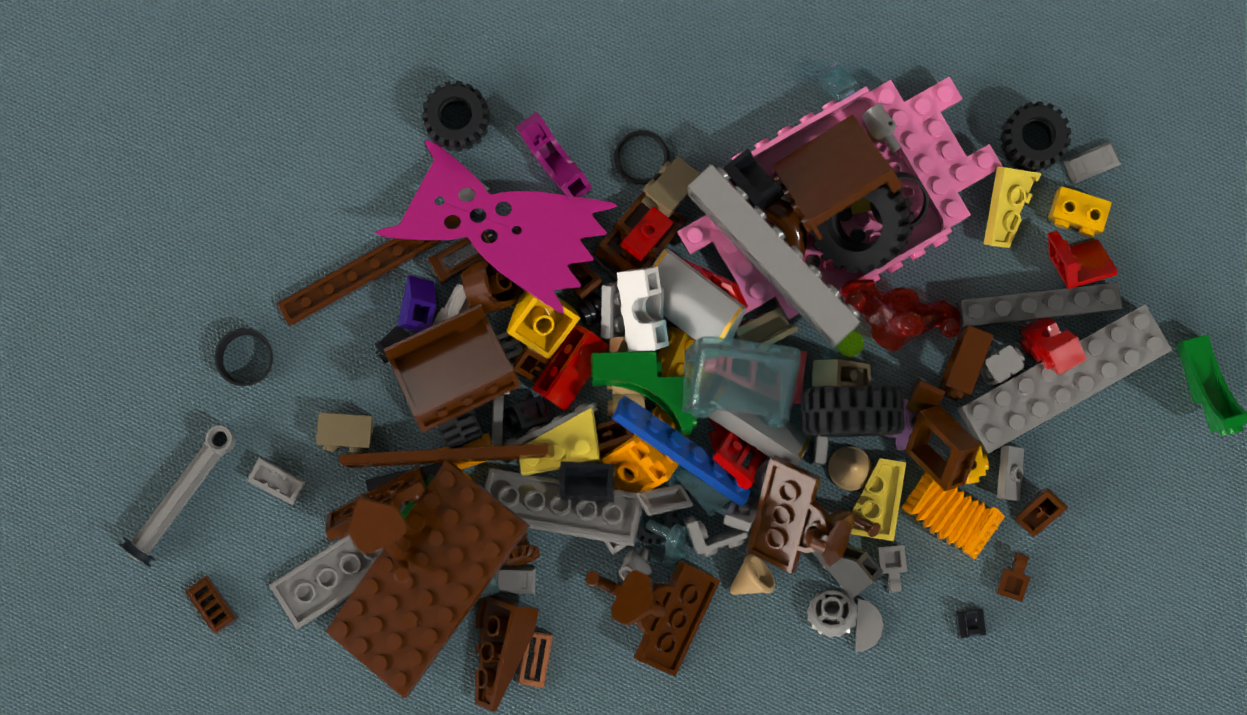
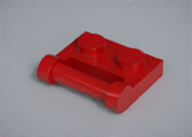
[712,430,768,489]

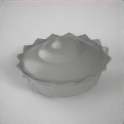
[807,588,859,638]

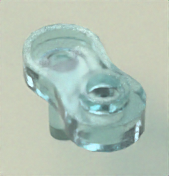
[646,519,687,568]

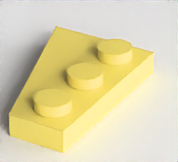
[984,166,1041,248]
[519,408,600,476]
[850,458,906,541]

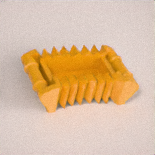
[901,472,1005,560]

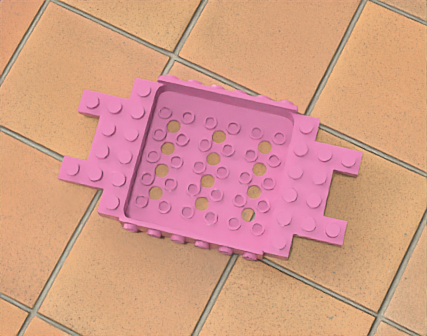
[677,76,1003,321]

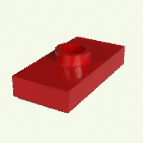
[621,206,674,261]

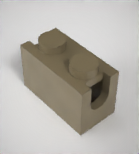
[641,156,700,218]
[316,412,375,453]

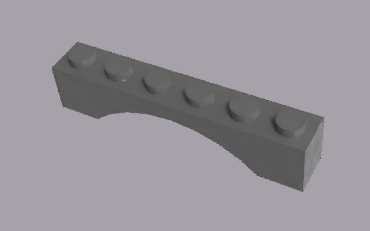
[956,283,1122,329]
[753,458,883,598]

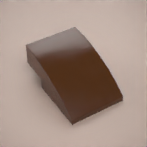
[594,191,687,272]

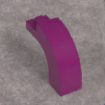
[515,112,592,199]

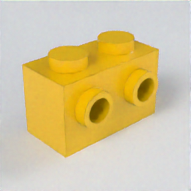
[1047,186,1112,237]

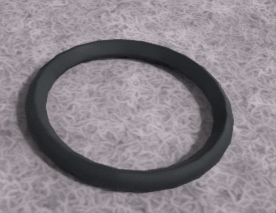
[614,130,669,185]

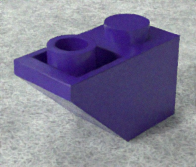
[397,275,436,332]

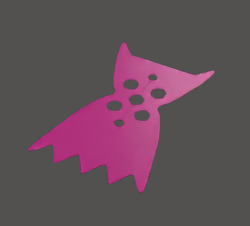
[375,140,617,313]

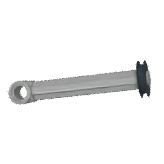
[119,425,236,567]

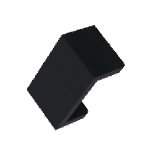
[723,149,784,212]
[558,461,616,502]

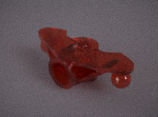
[842,279,960,351]

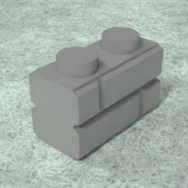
[980,345,1025,386]

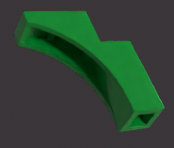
[1176,334,1247,436]
[590,352,697,435]

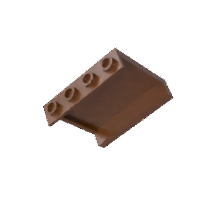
[772,114,903,240]
[384,304,520,433]

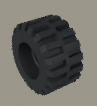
[422,81,490,152]
[1000,101,1071,172]
[438,409,483,449]

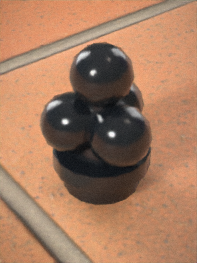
[576,294,602,325]

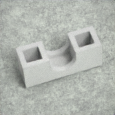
[617,267,669,352]

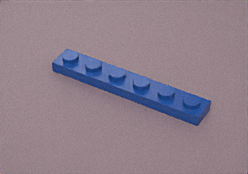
[612,395,752,506]

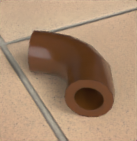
[763,198,807,256]

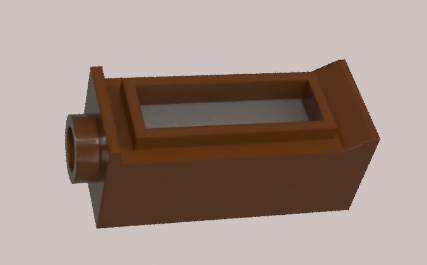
[427,231,496,284]

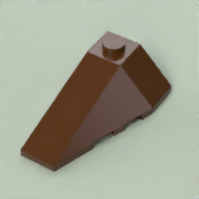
[475,593,539,712]

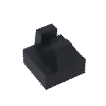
[955,608,986,638]

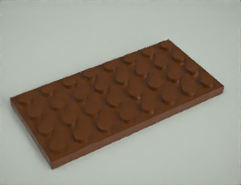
[325,460,530,698]

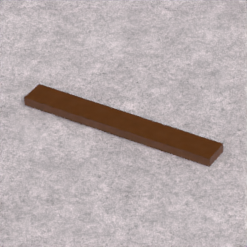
[277,206,461,327]
[340,444,554,468]

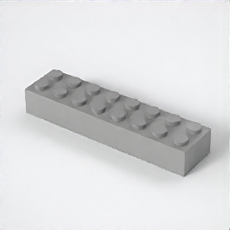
[688,164,860,349]
[957,304,1172,454]

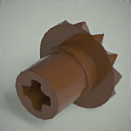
[503,531,540,567]

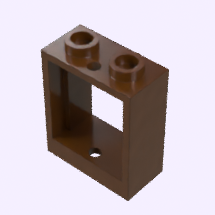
[938,326,994,400]
[905,405,981,492]

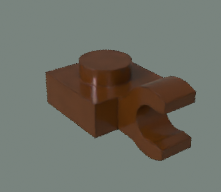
[995,552,1031,602]

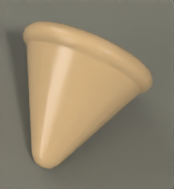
[828,446,872,491]
[729,554,775,595]

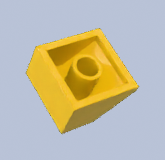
[507,290,580,360]

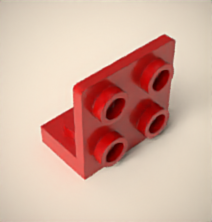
[1048,230,1118,289]

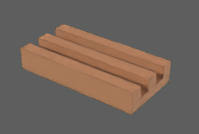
[517,632,553,688]

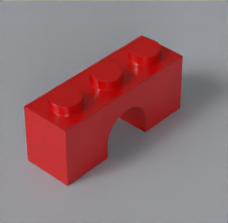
[1018,318,1087,375]

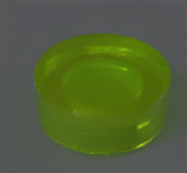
[837,331,864,357]

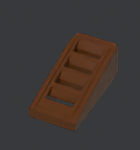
[185,575,239,634]

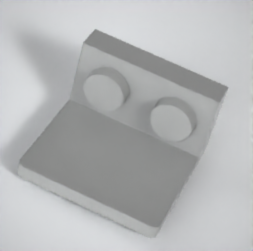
[601,282,664,339]
[683,515,748,557]

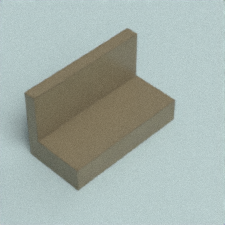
[735,306,799,354]

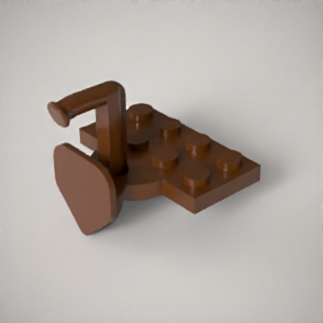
[746,456,881,573]
[325,465,425,583]
[586,560,721,677]

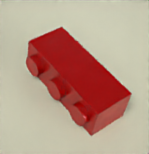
[532,324,610,411]

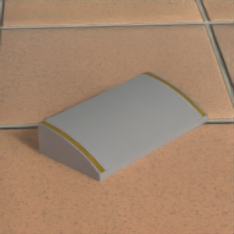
[652,248,747,356]
[703,380,812,466]

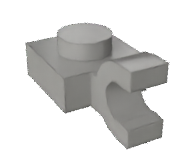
[877,545,907,593]

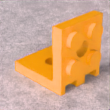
[594,406,689,493]

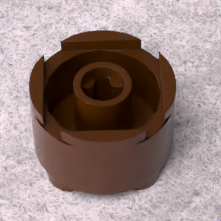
[461,259,524,314]

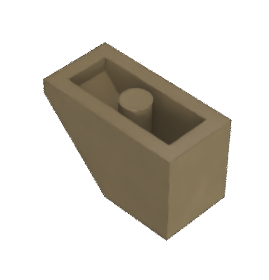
[812,359,871,388]

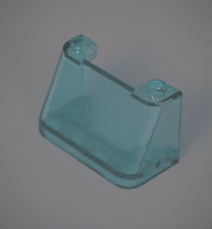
[683,337,801,427]

